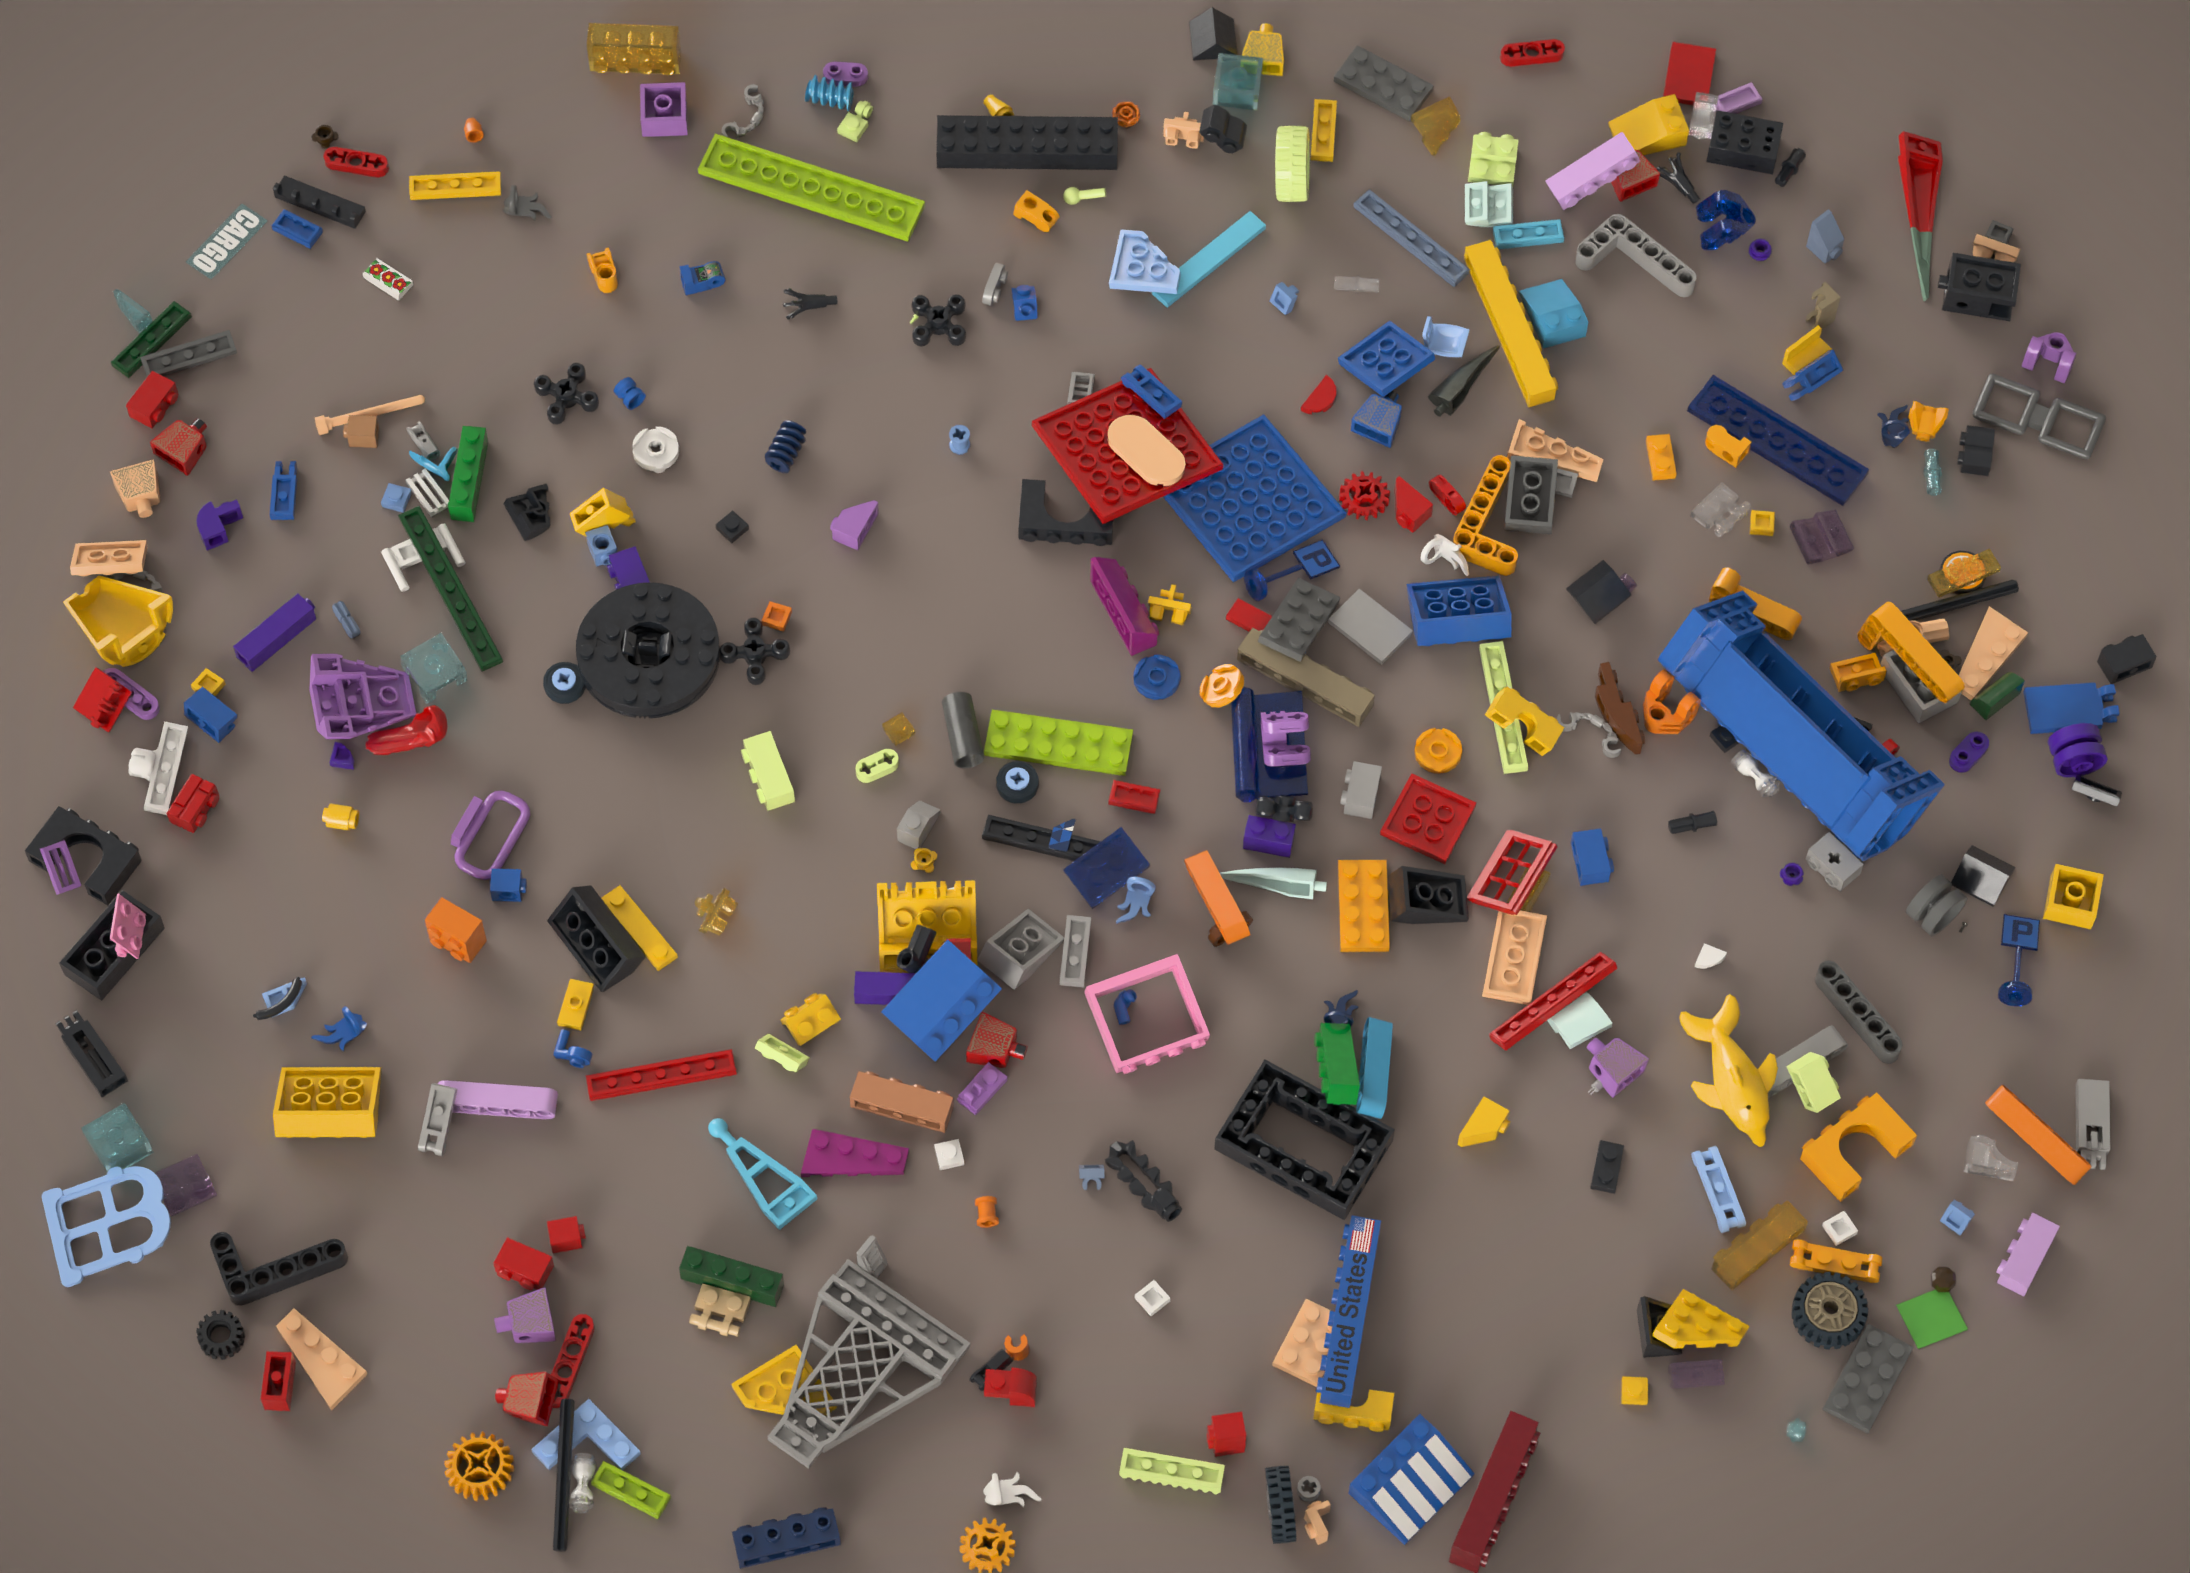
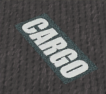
[186,204,268,279]

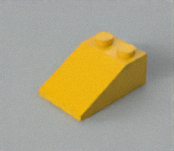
[1608,94,1689,155]

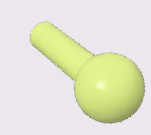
[1063,187,1106,205]

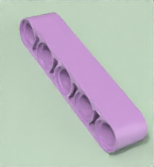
[438,1081,558,1119]

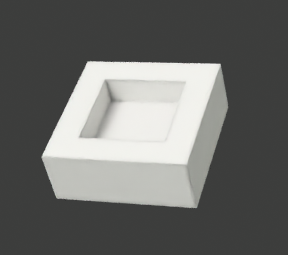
[934,1139,964,1170]
[1822,1211,1858,1246]
[1135,1280,1170,1316]

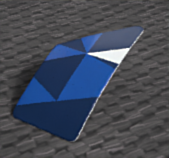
[1049,819,1076,852]

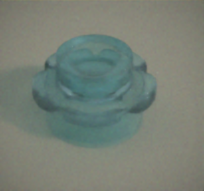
[1786,1418,1806,1443]

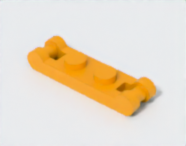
[1790,1239,1883,1283]

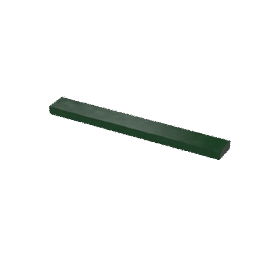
[398,505,503,672]

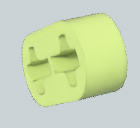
[855,749,899,783]

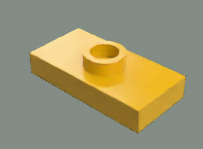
[557,979,594,1031]

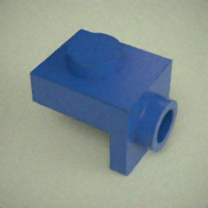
[1011,285,1038,321]

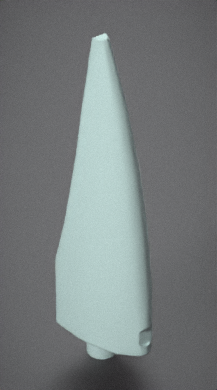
[1220,867,1327,899]

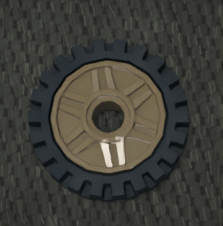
[1791,1272,1868,1349]

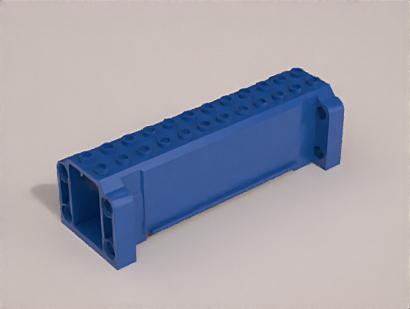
[1658,591,1945,861]

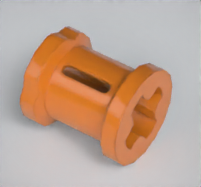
[975,1196,999,1228]

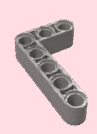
[1575,214,1697,297]

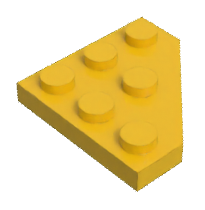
[1652,1289,1750,1348]
[731,1345,837,1416]

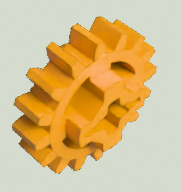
[960,1518,1016,1573]

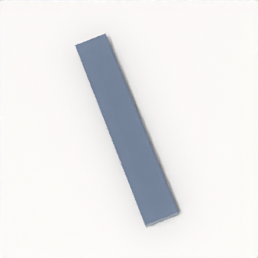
[1354,189,1470,287]

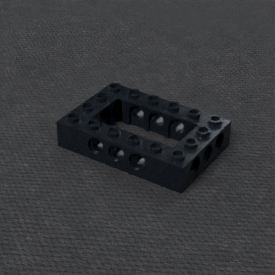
[1214,1059,1395,1220]

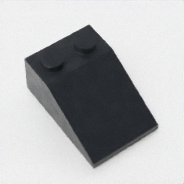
[1388,866,1469,924]

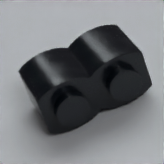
[1199,105,1247,154]
[1957,425,1995,476]

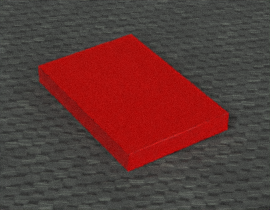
[1663,42,1716,108]

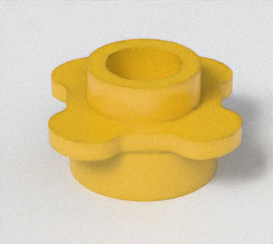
[911,848,937,873]

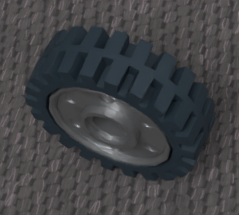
[1265,1465,1297,1544]

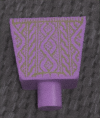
[1587,1037,1649,1098]
[494,1288,556,1343]

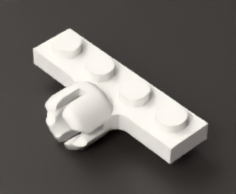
[128,721,188,815]

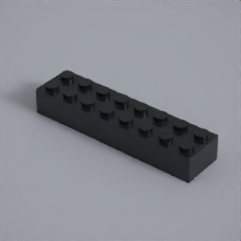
[936,115,1118,170]

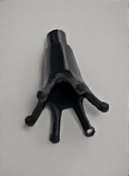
[1657,152,1700,204]
[783,288,838,320]

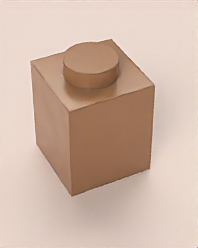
[343,415,379,448]

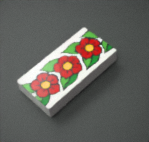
[363,258,413,300]

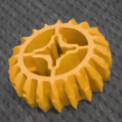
[444,1431,514,1501]

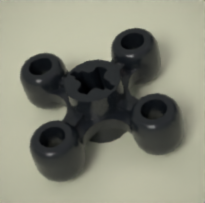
[912,294,966,347]
[534,363,599,425]
[720,618,790,685]
[1256,795,1313,822]

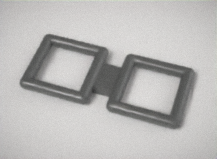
[1972,373,2106,460]

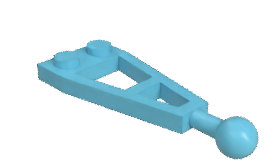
[708,1118,817,1230]

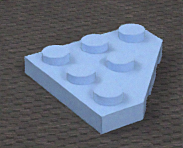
[1109,230,1181,294]

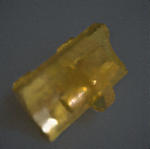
[694,888,738,935]

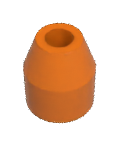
[464,118,484,143]

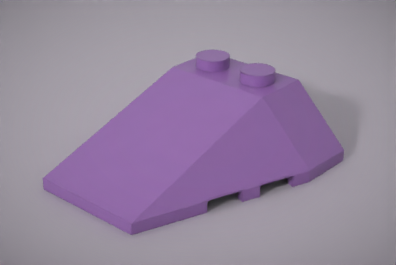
[309,654,416,739]

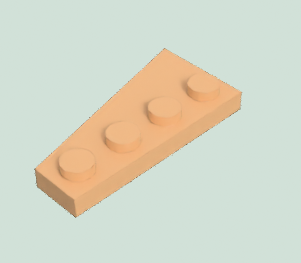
[1507,419,1603,482]
[1959,606,2028,700]

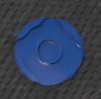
[1133,654,1181,700]

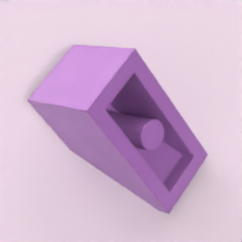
[830,500,879,550]

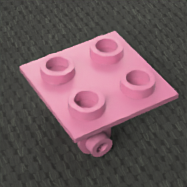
[110,894,146,959]

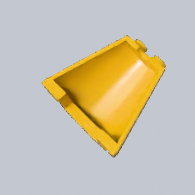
[63,575,173,667]

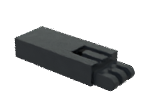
[55,1010,128,1098]

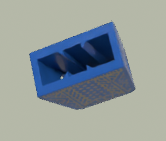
[1351,391,1402,448]

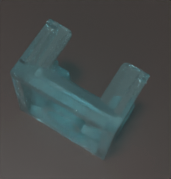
[400,633,467,704]

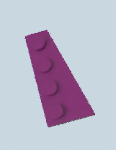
[801,1129,909,1177]

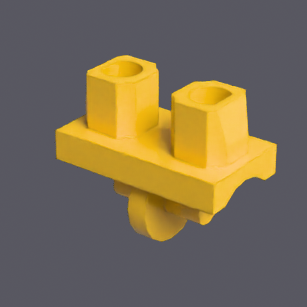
[1148,584,1192,625]

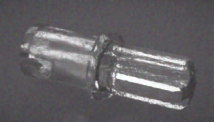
[1334,275,1380,293]

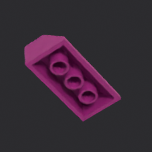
[1090,557,1159,656]

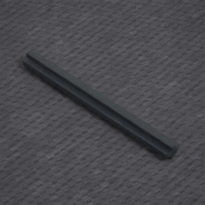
[1901,580,2019,621]
[553,1398,575,1552]

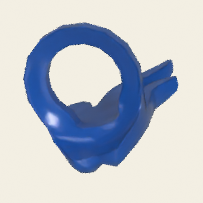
[311,1006,367,1052]

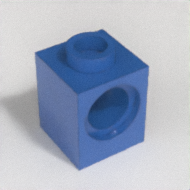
[490,869,527,902]

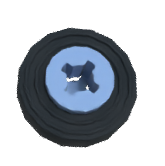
[543,662,586,704]
[996,761,1039,804]

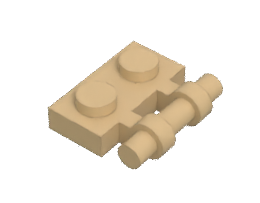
[689,1283,751,1337]

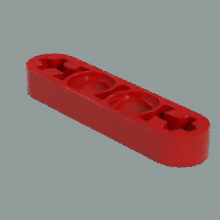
[551,1314,595,1408]

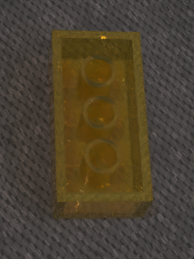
[587,23,681,75]

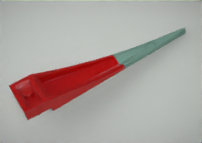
[1898,131,1943,301]

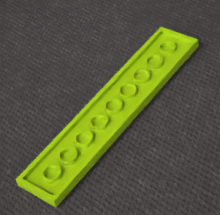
[698,134,925,242]

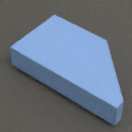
[262,977,307,1018]

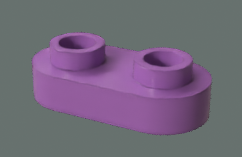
[823,62,868,87]

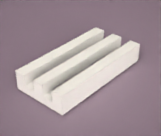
[406,468,449,517]

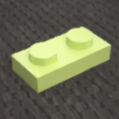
[755,1034,810,1072]

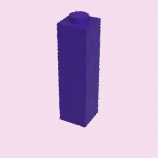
[233,593,316,672]
[854,971,916,1005]

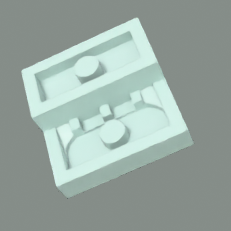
[1465,181,1513,227]
[1547,992,1612,1049]

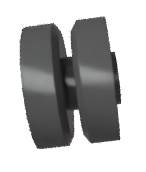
[1905,874,1968,937]

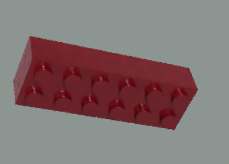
[1449,1410,1541,1573]

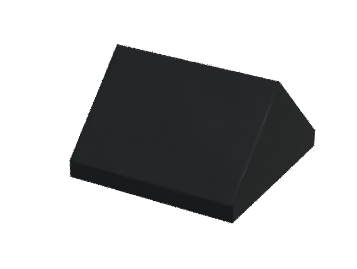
[1189,7,1238,61]
[1566,560,1632,624]
[1951,845,2015,907]
[1637,1296,1682,1358]

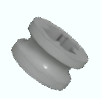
[1297,1476,1320,1502]

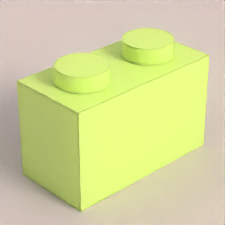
[1786,1052,1841,1113]

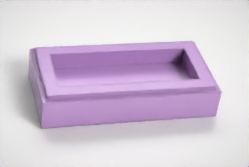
[1712,82,1762,114]

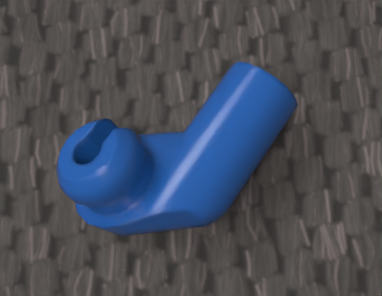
[1114,989,1137,1025]

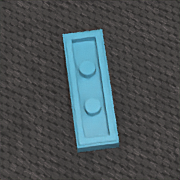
[1493,219,1564,249]

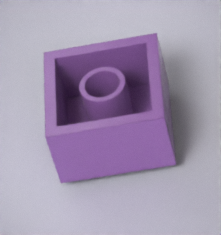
[640,82,688,137]

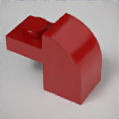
[984,1367,1037,1407]

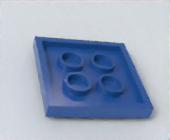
[1338,321,1435,397]

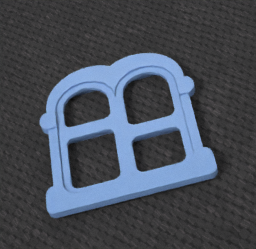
[42,1166,171,1287]

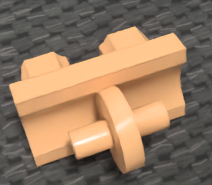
[1163,112,1204,149]

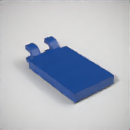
[2023,682,2120,734]

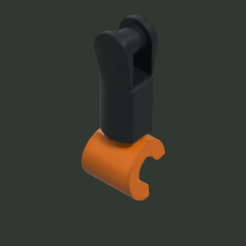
[970,1334,1030,1391]

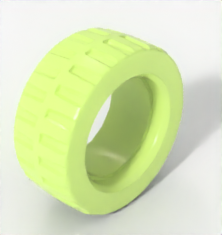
[1275,126,1310,202]

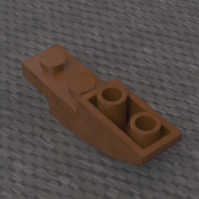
[1595,662,1645,754]

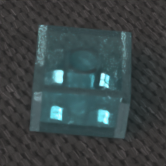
[1213,53,1263,110]
[81,1103,154,1173]

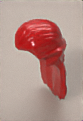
[365,705,448,755]

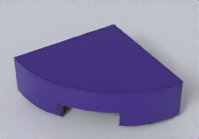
[329,742,355,770]

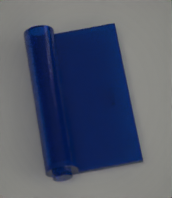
[1231,687,1308,802]

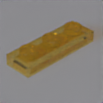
[1927,548,2001,598]

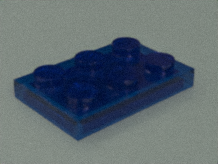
[1063,827,1150,909]

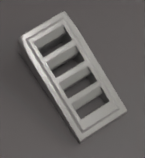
[1067,372,1095,405]
[857,1235,887,1279]

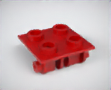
[73,667,132,733]

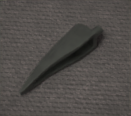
[1428,345,1500,417]

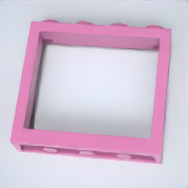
[1084,954,1210,1074]

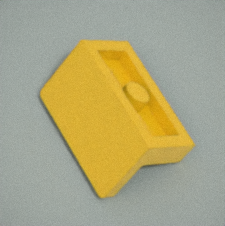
[1782,325,1832,375]

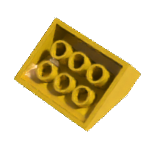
[273,1067,381,1138]

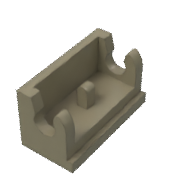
[1806,282,1841,330]

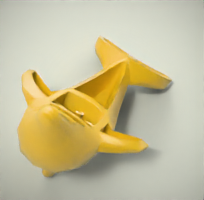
[1679,994,1778,1147]

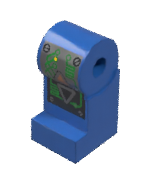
[680,261,726,295]

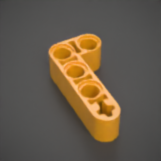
[1709,568,1802,640]

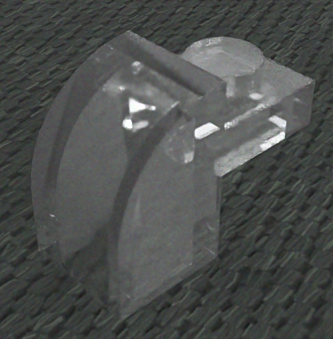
[1689,92,1718,139]

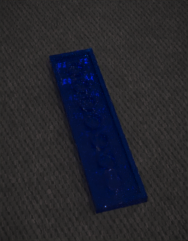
[1687,375,1869,506]

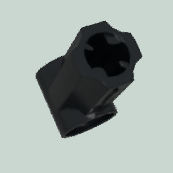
[897,924,936,973]

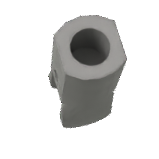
[406,421,440,461]

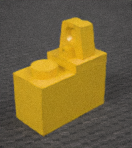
[570,488,636,536]

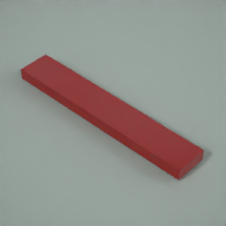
[1489,952,1617,1051]
[586,1049,737,1101]

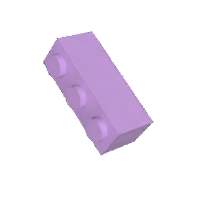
[1996,1212,2060,1296]

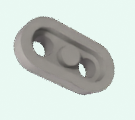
[982,263,1008,306]

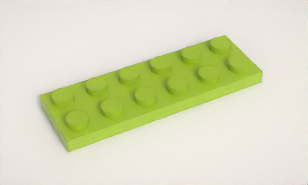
[984,709,1133,776]

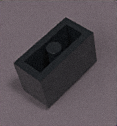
[2097,634,2157,684]

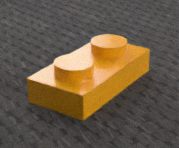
[1646,434,1676,480]

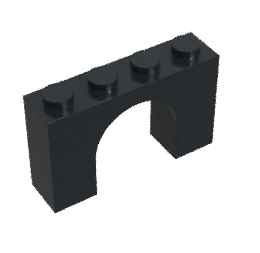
[1018,479,1114,546]
[25,806,142,905]

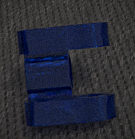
[1696,190,1756,251]

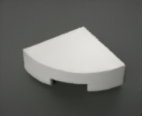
[1695,943,1727,969]

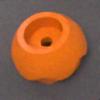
[1112,101,1140,128]

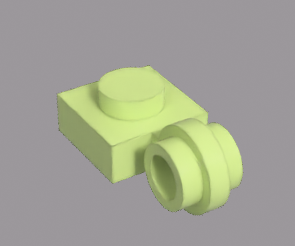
[837,101,873,142]

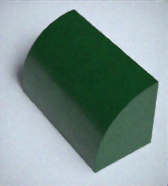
[1970,672,2025,720]

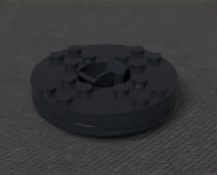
[576,582,720,719]

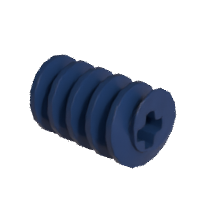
[765,420,807,473]

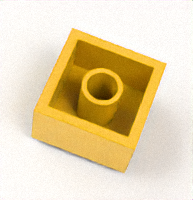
[2043,864,2104,929]

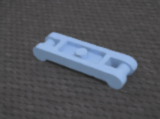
[1691,1146,1746,1233]

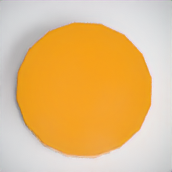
[1200,664,1244,707]
[1414,728,1462,774]

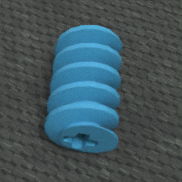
[805,75,854,111]

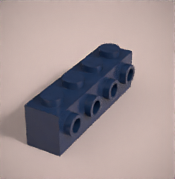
[732,1507,841,1569]

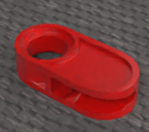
[1428,474,1466,516]

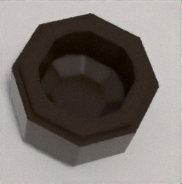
[1931,1267,1956,1292]

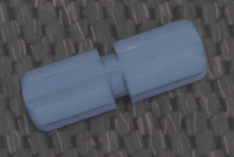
[332,601,361,638]

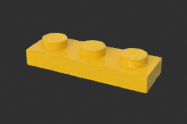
[1310,99,1337,162]

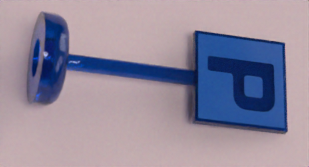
[1244,539,1340,601]
[1998,914,2040,1007]

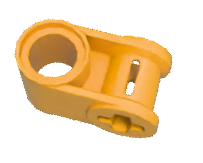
[586,247,618,293]

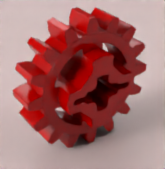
[1339,471,1390,521]

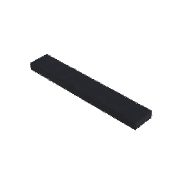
[982,815,1128,872]

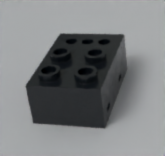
[1706,110,1783,175]

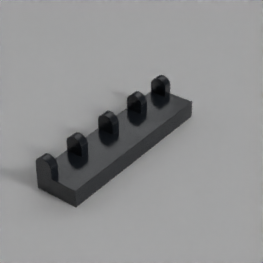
[273,175,366,229]

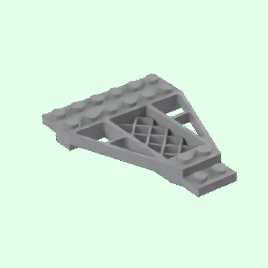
[768,1259,971,1469]

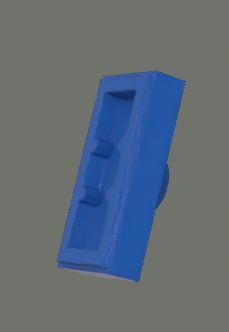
[271,209,323,249]

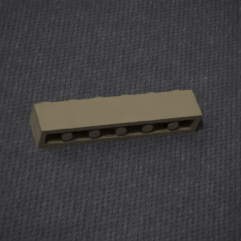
[1237,628,1375,727]

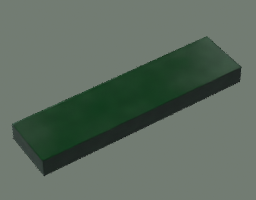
[111,301,192,378]

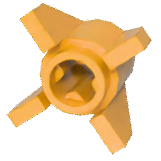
[1908,401,1949,442]

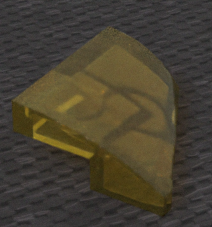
[1411,96,1460,156]

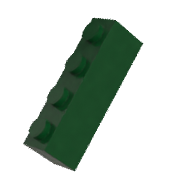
[679,1246,784,1307]

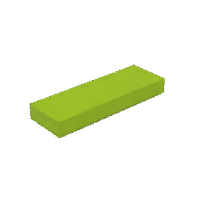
[591,1461,671,1519]

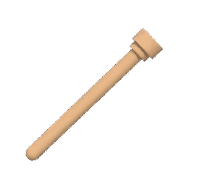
[314,395,425,436]

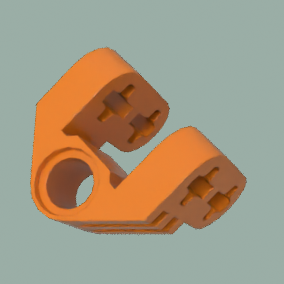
[1643,669,1701,734]

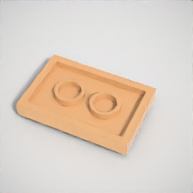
[70,540,148,576]
[1272,1299,1332,1387]

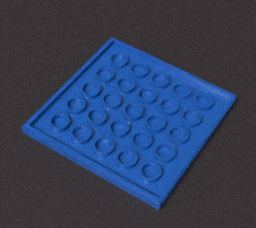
[1163,414,1347,583]

